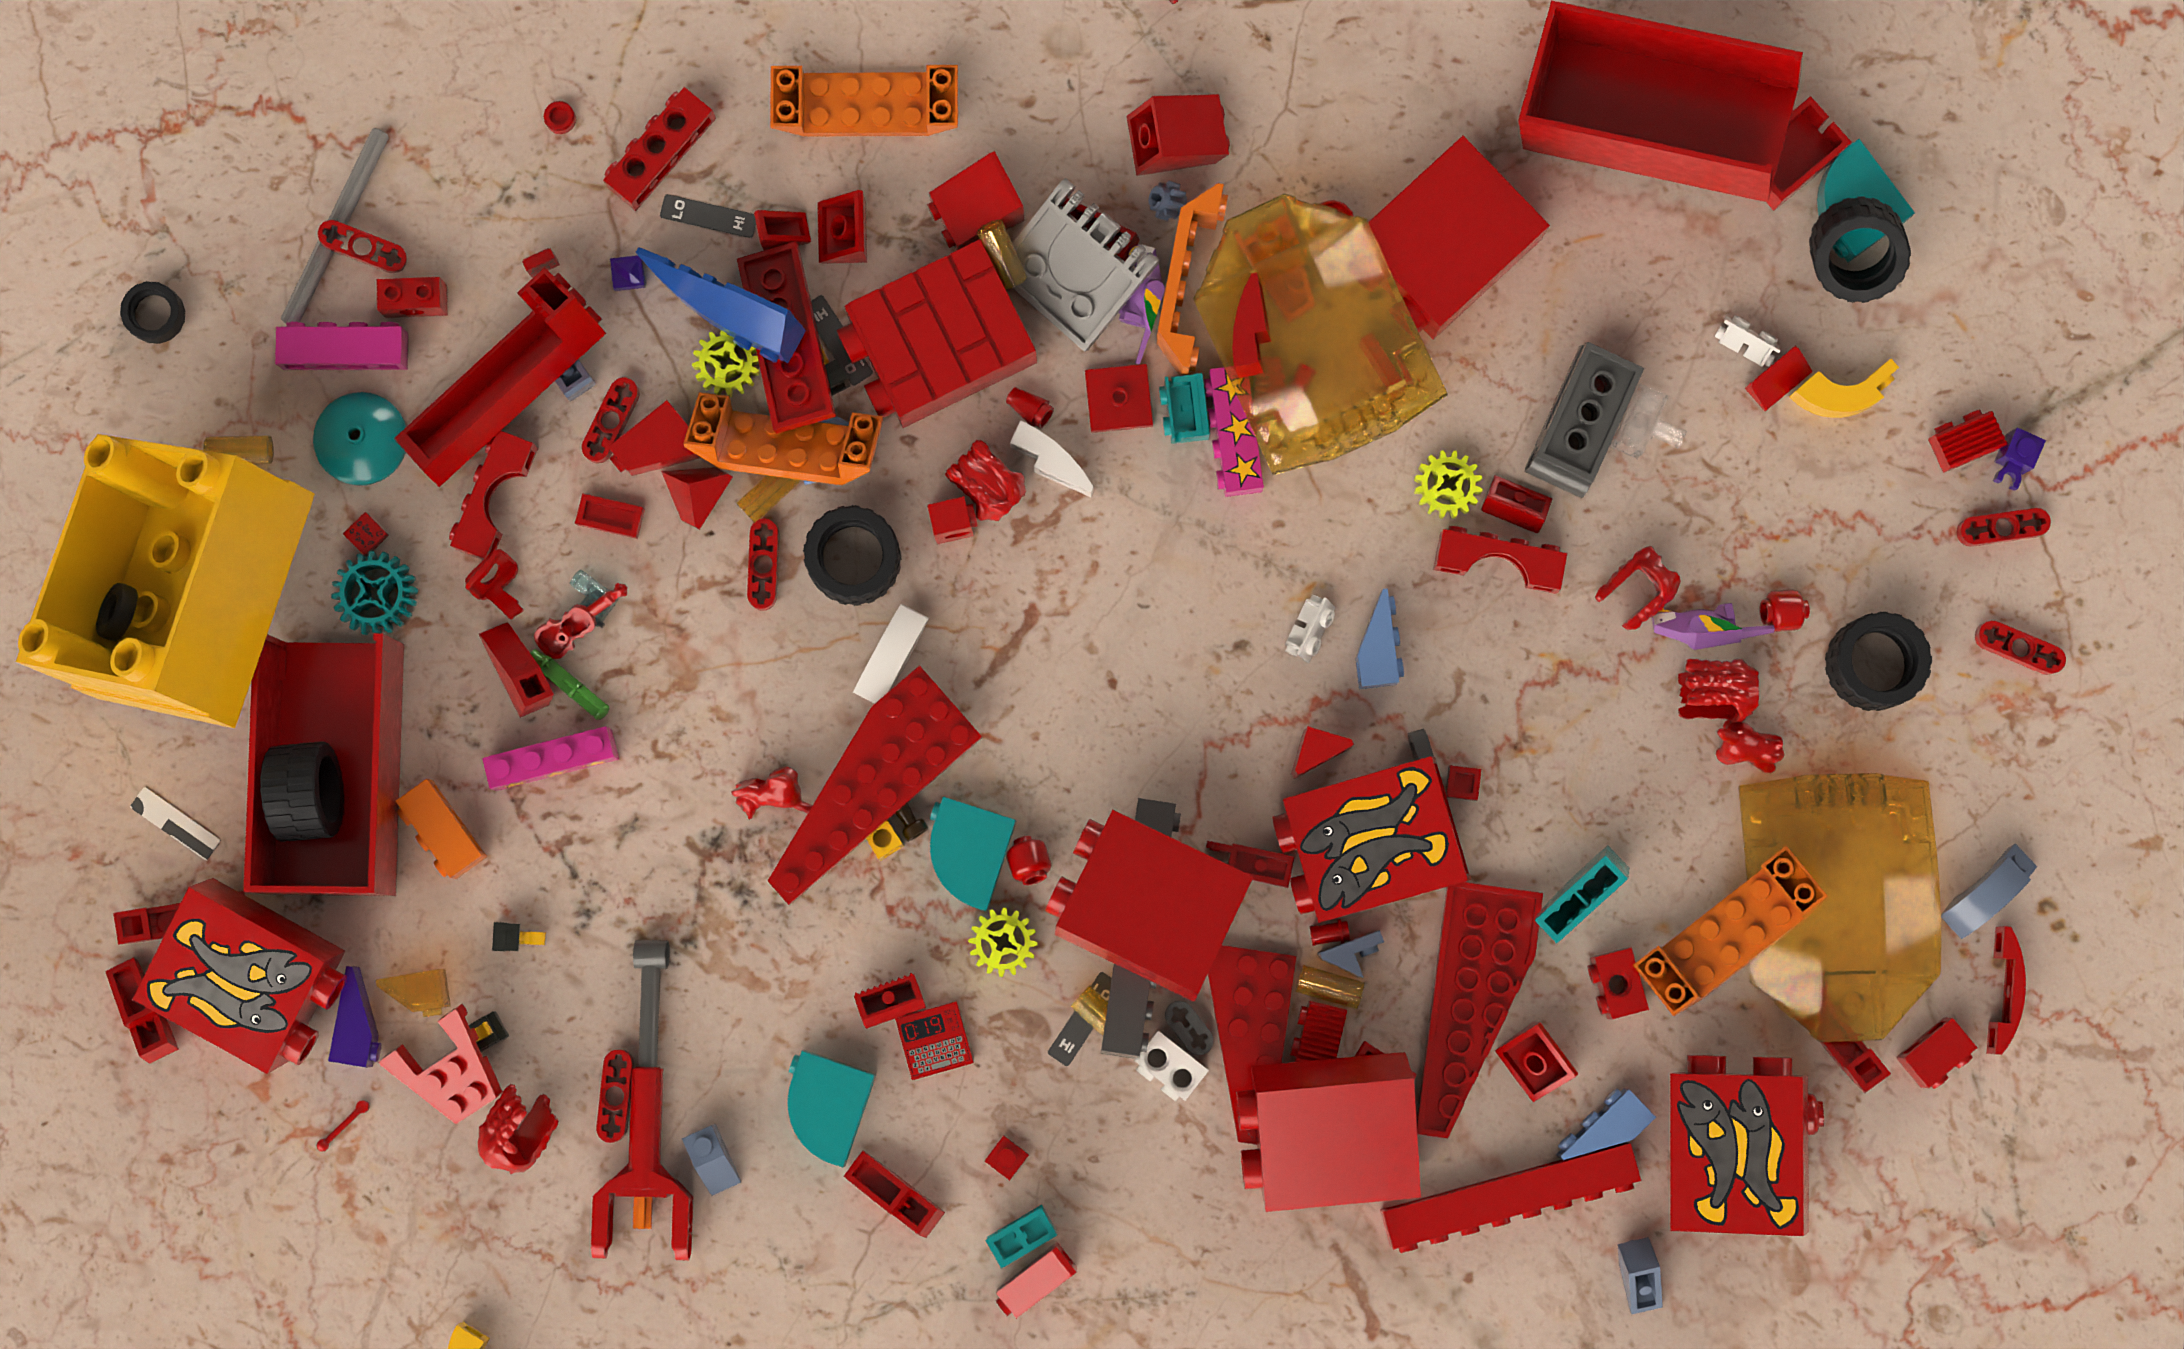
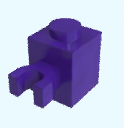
[1993,427,2046,491]

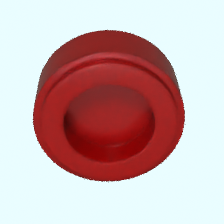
[543,101,576,134]

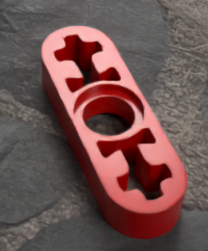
[318,220,407,273]
[582,377,640,464]
[1956,508,2051,547]
[747,518,779,611]
[1975,621,2066,675]
[596,1049,634,1143]

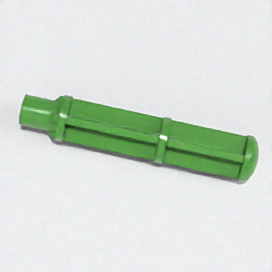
[530,649,609,720]

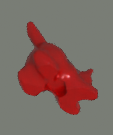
[1716,720,1785,774]
[731,766,812,820]

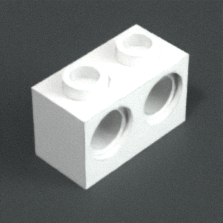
[1134,1030,1209,1102]

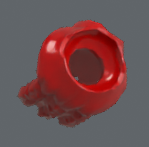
[945,440,1026,521]
[1595,546,1681,630]
[1678,659,1759,723]
[477,1084,559,1174]

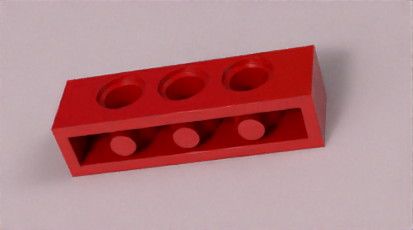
[603,87,716,211]

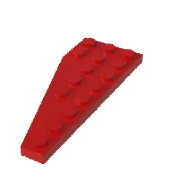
[768,665,982,905]
[1417,882,1543,1139]

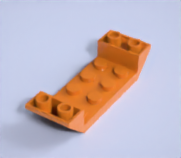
[770,65,958,137]
[1156,183,1228,376]
[684,392,883,485]
[1633,846,1828,1016]

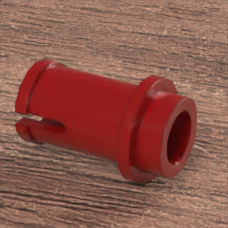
[1309,919,1350,946]

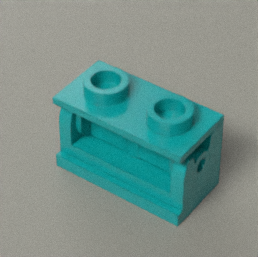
[1159,373,1210,444]
[985,1205,1058,1269]

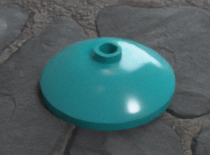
[313,392,407,486]

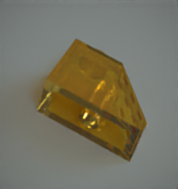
[375,969,451,1018]

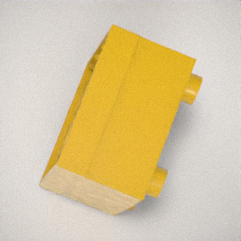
[15,434,315,728]

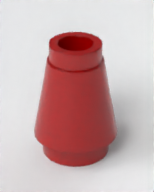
[1006,387,1054,429]

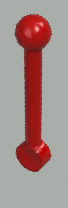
[316,1100,370,1152]

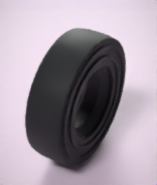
[96,583,138,641]

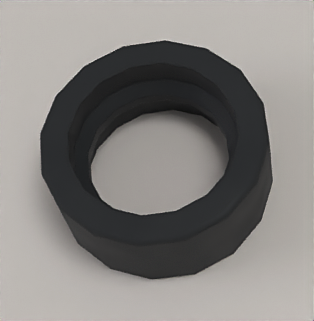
[120,281,186,344]

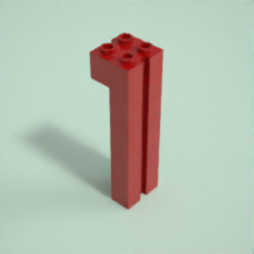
[394,267,606,487]

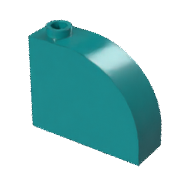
[1817,139,1915,263]
[930,797,1016,912]
[1535,845,1630,944]
[788,1050,876,1168]

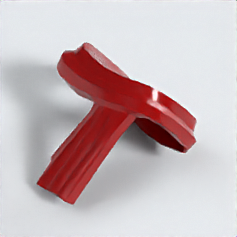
[465,549,524,620]

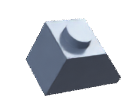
[682,1124,741,1196]
[1617,1237,1663,1314]

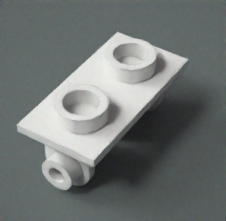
[1714,315,1781,367]
[1285,595,1336,663]

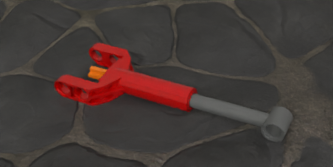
[591,940,694,1261]

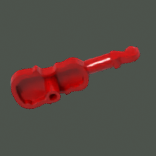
[534,583,628,659]

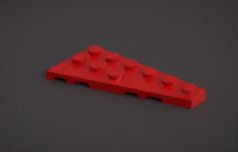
[1208,945,1297,1145]

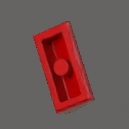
[1745,345,1813,411]
[1481,475,1553,533]

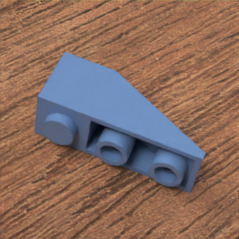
[1355,588,1404,690]
[1556,1088,1656,1160]

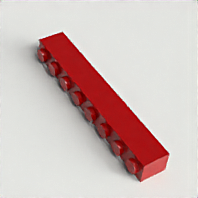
[1380,1142,1641,1253]

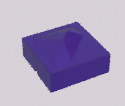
[610,255,646,291]

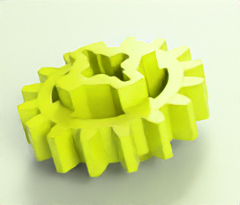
[692,330,760,398]
[1414,450,1483,519]
[968,908,1038,977]

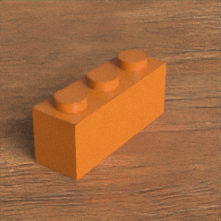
[396,778,487,879]

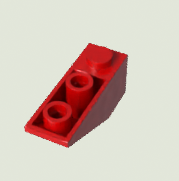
[479,622,554,718]

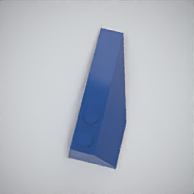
[636,247,806,363]

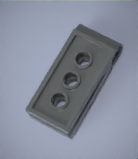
[1525,342,1644,498]

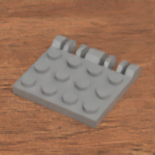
[994,178,1160,352]

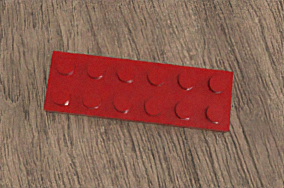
[737,241,836,434]

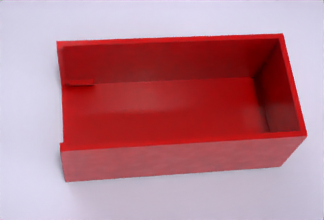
[1518,0,1803,202]
[243,633,404,896]

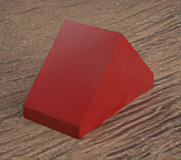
[754,210,811,250]

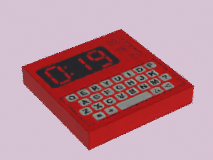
[895,1001,974,1080]

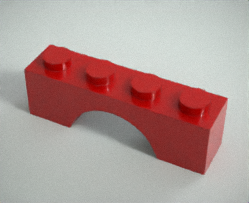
[449,431,538,560]
[1433,526,1568,594]

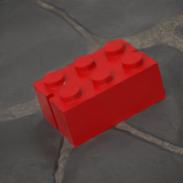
[1766,96,1852,211]

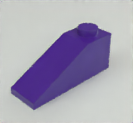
[328,966,381,1068]

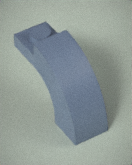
[1940,843,2037,939]

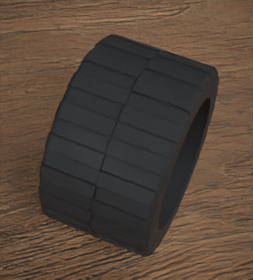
[1809,196,1911,303]
[803,505,902,606]
[1825,612,1932,711]
[260,741,344,842]

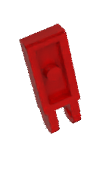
[1206,841,1295,888]

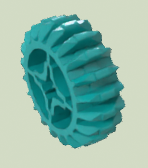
[331,551,418,635]

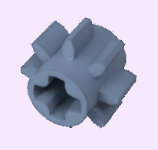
[1149,180,1187,221]

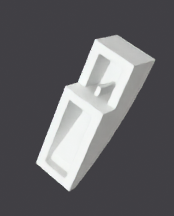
[1010,420,1094,497]
[853,603,929,704]

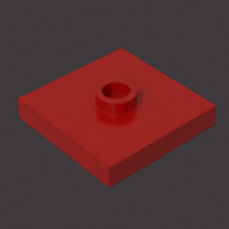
[1085,364,1153,433]

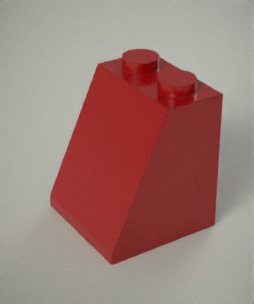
[1126,94,1230,176]
[927,151,1025,250]

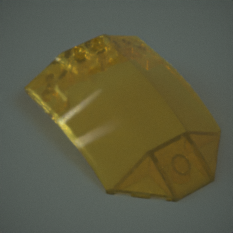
[1193,193,1448,475]
[1738,773,1941,1042]

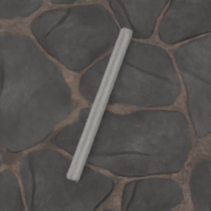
[281,128,389,323]

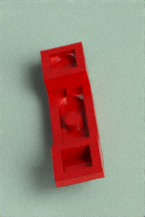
[113,891,245,945]
[1986,926,2026,1055]
[1784,971,1891,1093]

